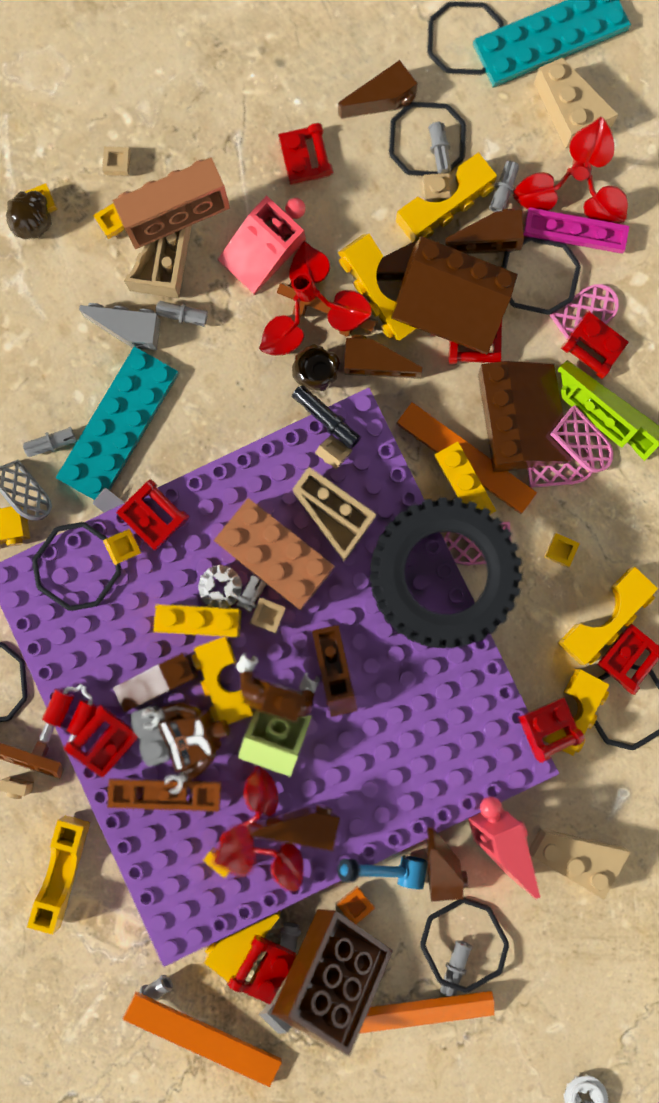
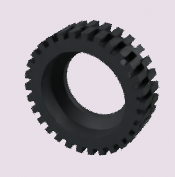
[370,497,523,648]

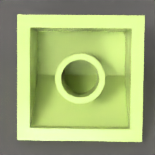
[238,710,312,777]

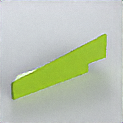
[558,360,659,461]

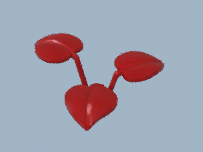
[513,116,628,224]
[259,241,372,356]
[212,766,304,891]

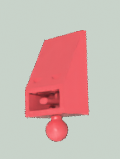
[217,196,306,295]
[468,796,540,899]

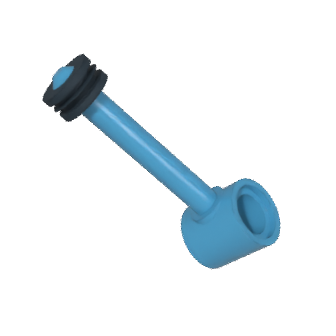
[338,856,428,890]

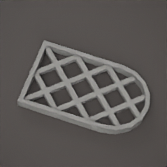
[0,459,52,521]

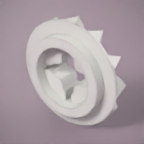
[198,565,242,608]
[563,1074,608,1103]

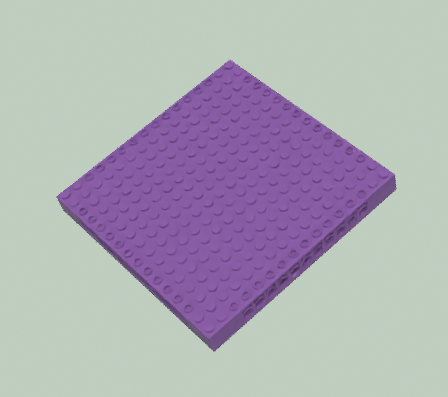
[0,387,559,967]

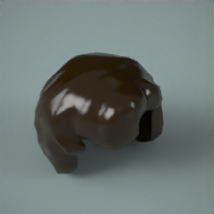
[6,191,52,240]
[292,344,340,391]

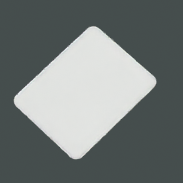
[93,488,124,513]

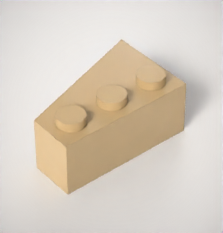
[534,58,618,149]
[124,225,192,298]
[293,467,376,562]
[529,828,631,900]

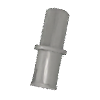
[428,122,451,174]
[489,161,519,212]
[156,301,208,327]
[23,427,77,457]
[440,940,473,997]

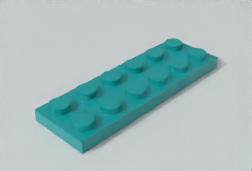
[473,0,631,88]
[55,346,179,500]

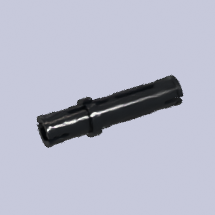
[292,384,361,449]

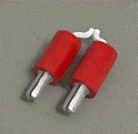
[40,684,99,743]

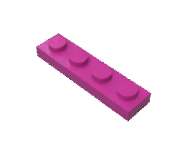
[523,207,629,254]

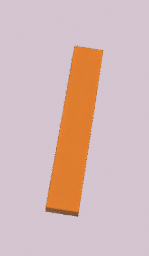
[396,402,537,514]
[123,991,282,1087]
[359,991,495,1034]

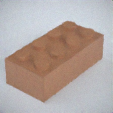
[112,157,230,250]
[213,498,335,610]

